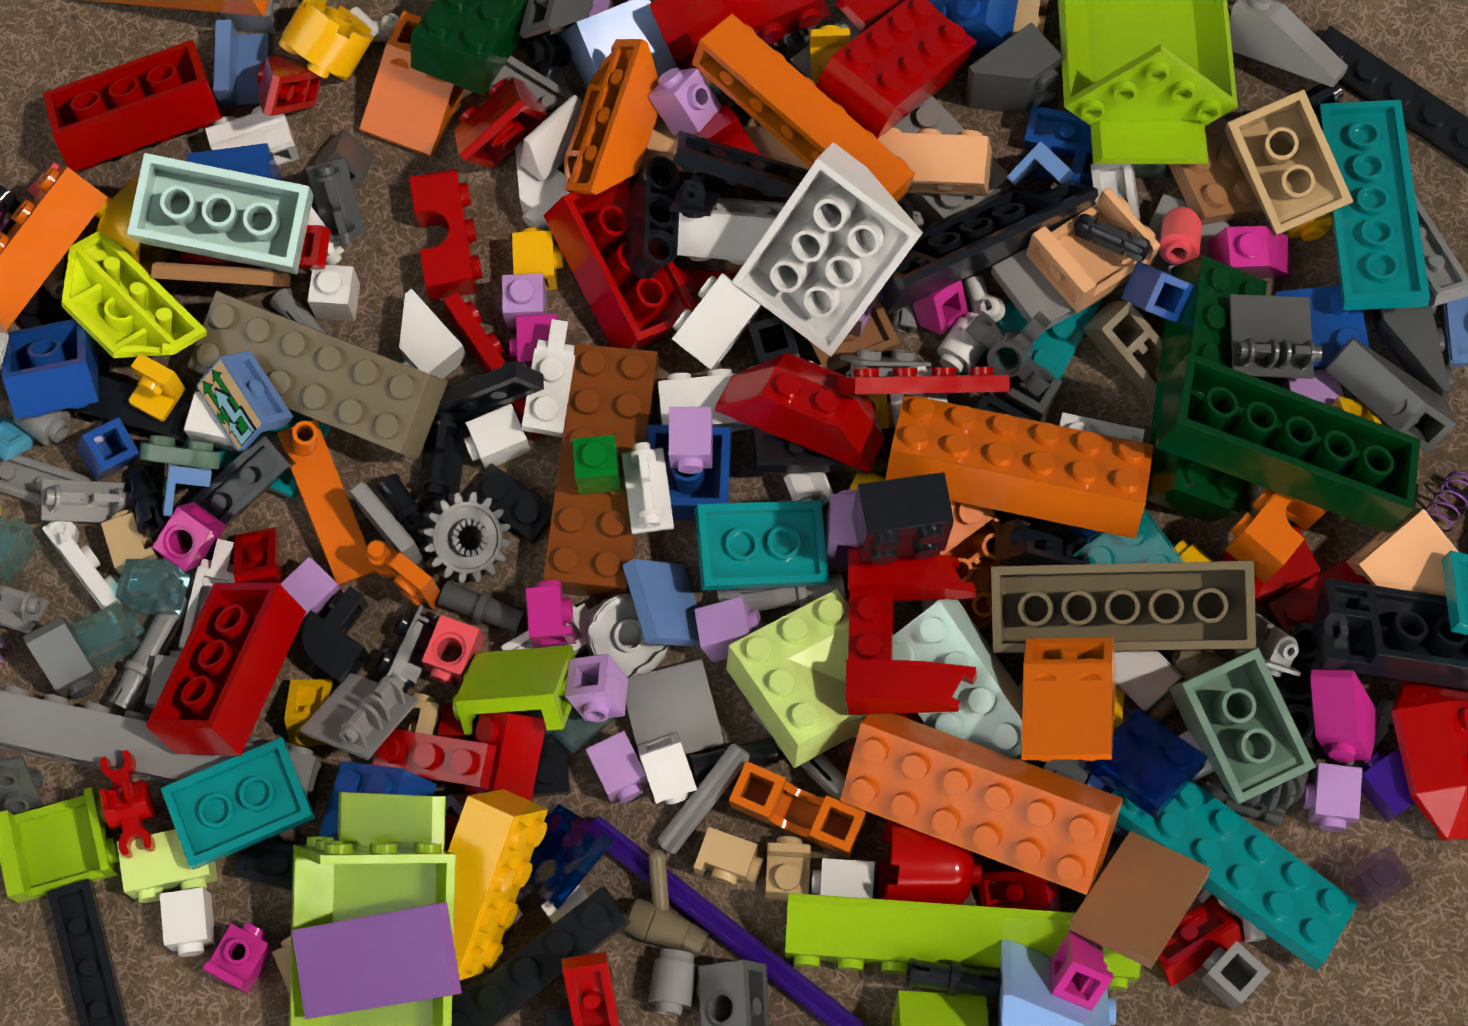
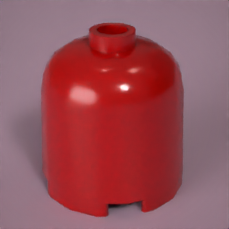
[877,820,982,905]

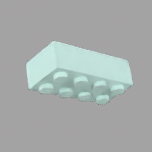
[127,153,314,274]
[893,599,1024,761]

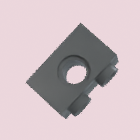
[697,960,770,1026]

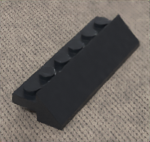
[876,180,1098,315]
[1310,578,1468,690]

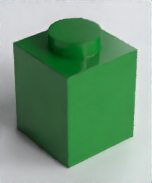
[572,435,621,495]

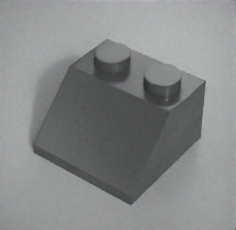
[965,22,1062,114]

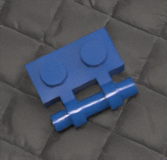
[1019,105,1093,186]

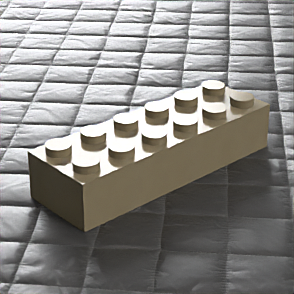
[187,291,448,458]
[991,561,1256,653]

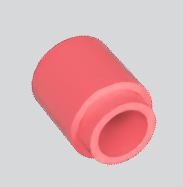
[1158,207,1202,266]

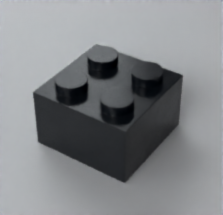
[852,472,954,565]

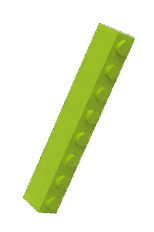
[785,893,1141,990]

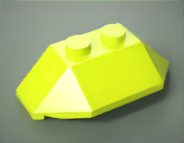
[62,230,207,358]

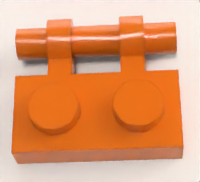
[366,540,441,610]

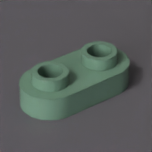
[139,435,221,469]

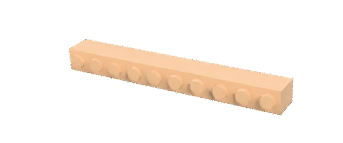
[630,119,992,196]

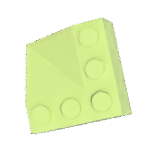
[726,589,869,768]

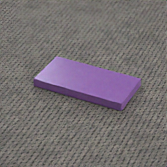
[292,902,462,1019]

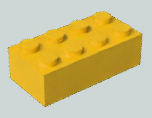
[448,789,548,981]

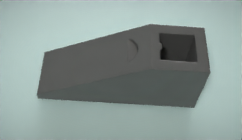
[1371,300,1454,398]
[1325,337,1457,454]

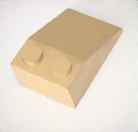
[1224,89,1353,235]

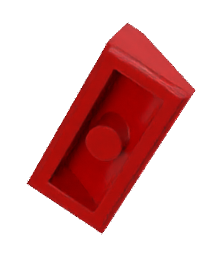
[1155,896,1243,987]

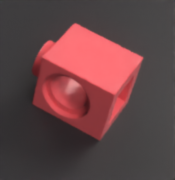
[422,615,484,686]

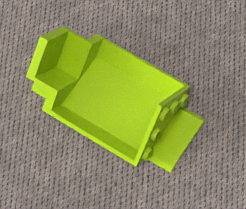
[1058,0,1238,164]
[289,791,456,1026]

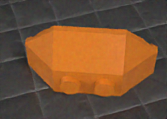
[564,39,659,195]

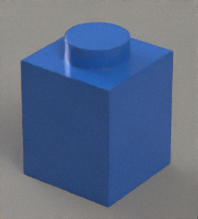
[1121,262,1194,323]
[76,417,139,482]

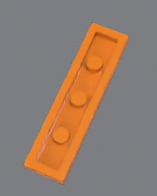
[277,419,376,587]

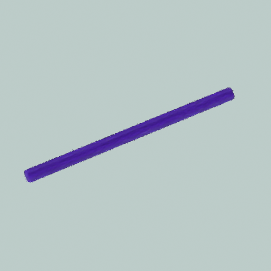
[585,816,868,1026]

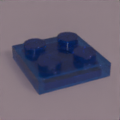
[1084,708,1208,818]
[524,804,614,909]

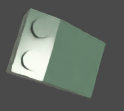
[1168,648,1316,805]

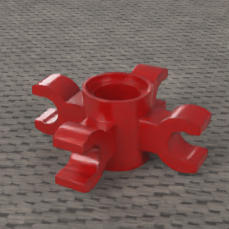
[98,750,156,859]

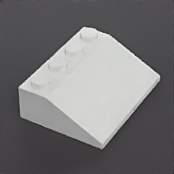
[732,142,923,357]

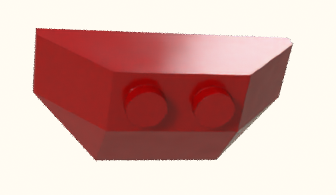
[715,352,885,473]
[1391,680,1468,841]

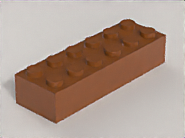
[543,344,660,599]

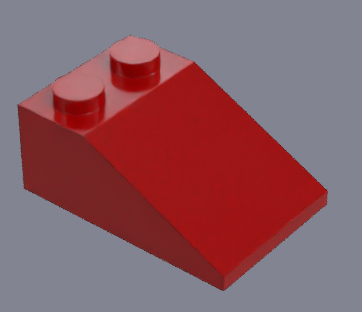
[454,77,551,169]

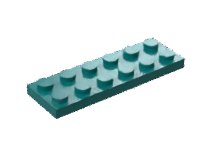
[1318,100,1430,310]
[1111,746,1358,971]

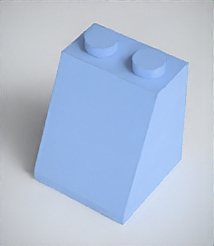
[559,0,679,87]
[998,940,1116,1026]

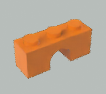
[1225,488,1327,583]
[729,761,866,859]

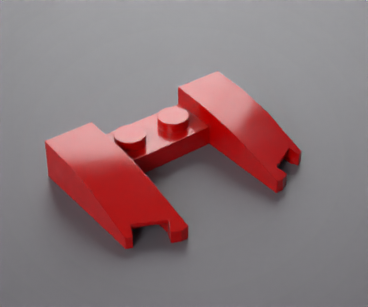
[845,548,977,715]

